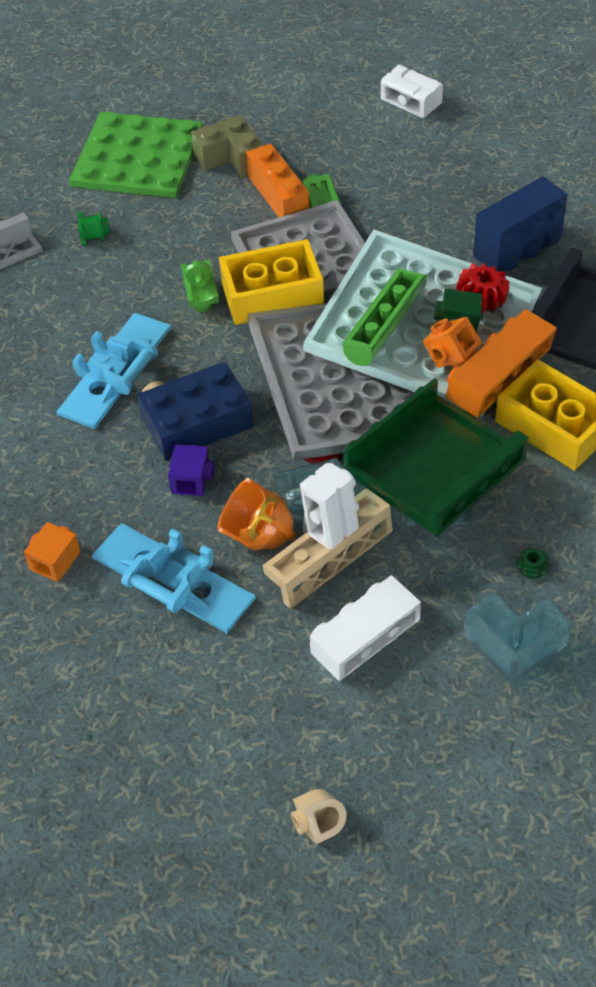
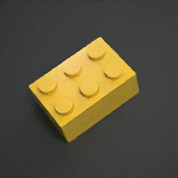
[219,239,324,325]
[495,359,596,471]

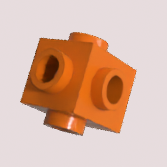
[422,317,482,368]

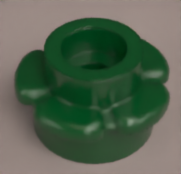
[515,548,550,579]

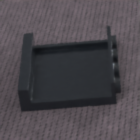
[532,248,596,370]

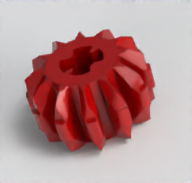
[456,263,510,315]

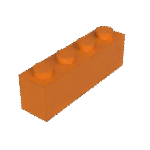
[446,309,557,418]

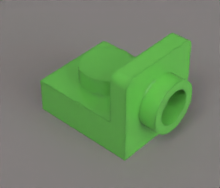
[302,173,340,208]

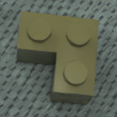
[191,115,264,178]

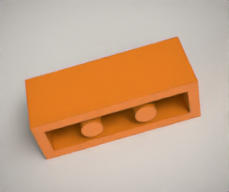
[246,143,309,217]

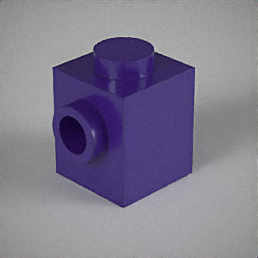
[168,444,215,496]

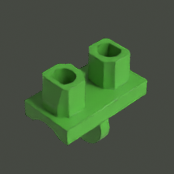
[180,259,219,312]

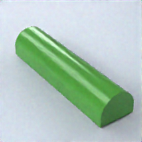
[343,268,427,366]

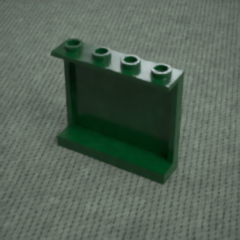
[344,378,529,537]

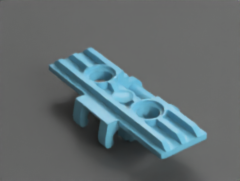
[56,313,171,429]
[92,523,256,634]

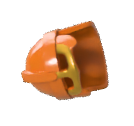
[217,478,297,551]

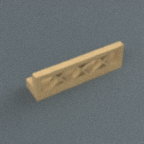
[263,488,393,609]

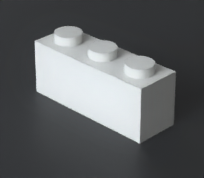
[310,575,421,682]

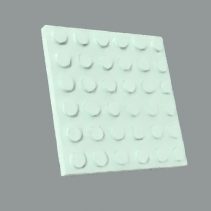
[303,230,542,417]

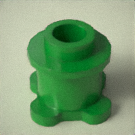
[78,211,110,246]

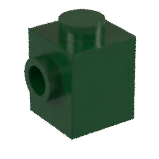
[433,289,482,333]

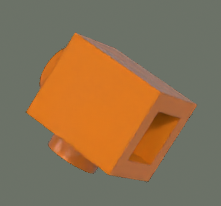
[24,522,81,582]

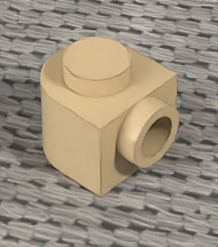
[291,789,346,844]

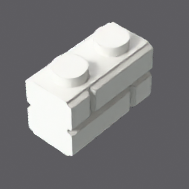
[381,65,443,118]
[300,463,359,549]

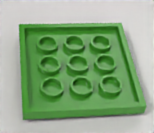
[69,112,203,198]

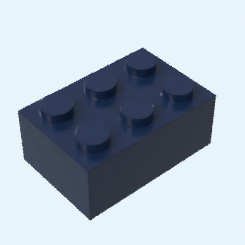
[473,176,568,272]
[137,361,254,461]

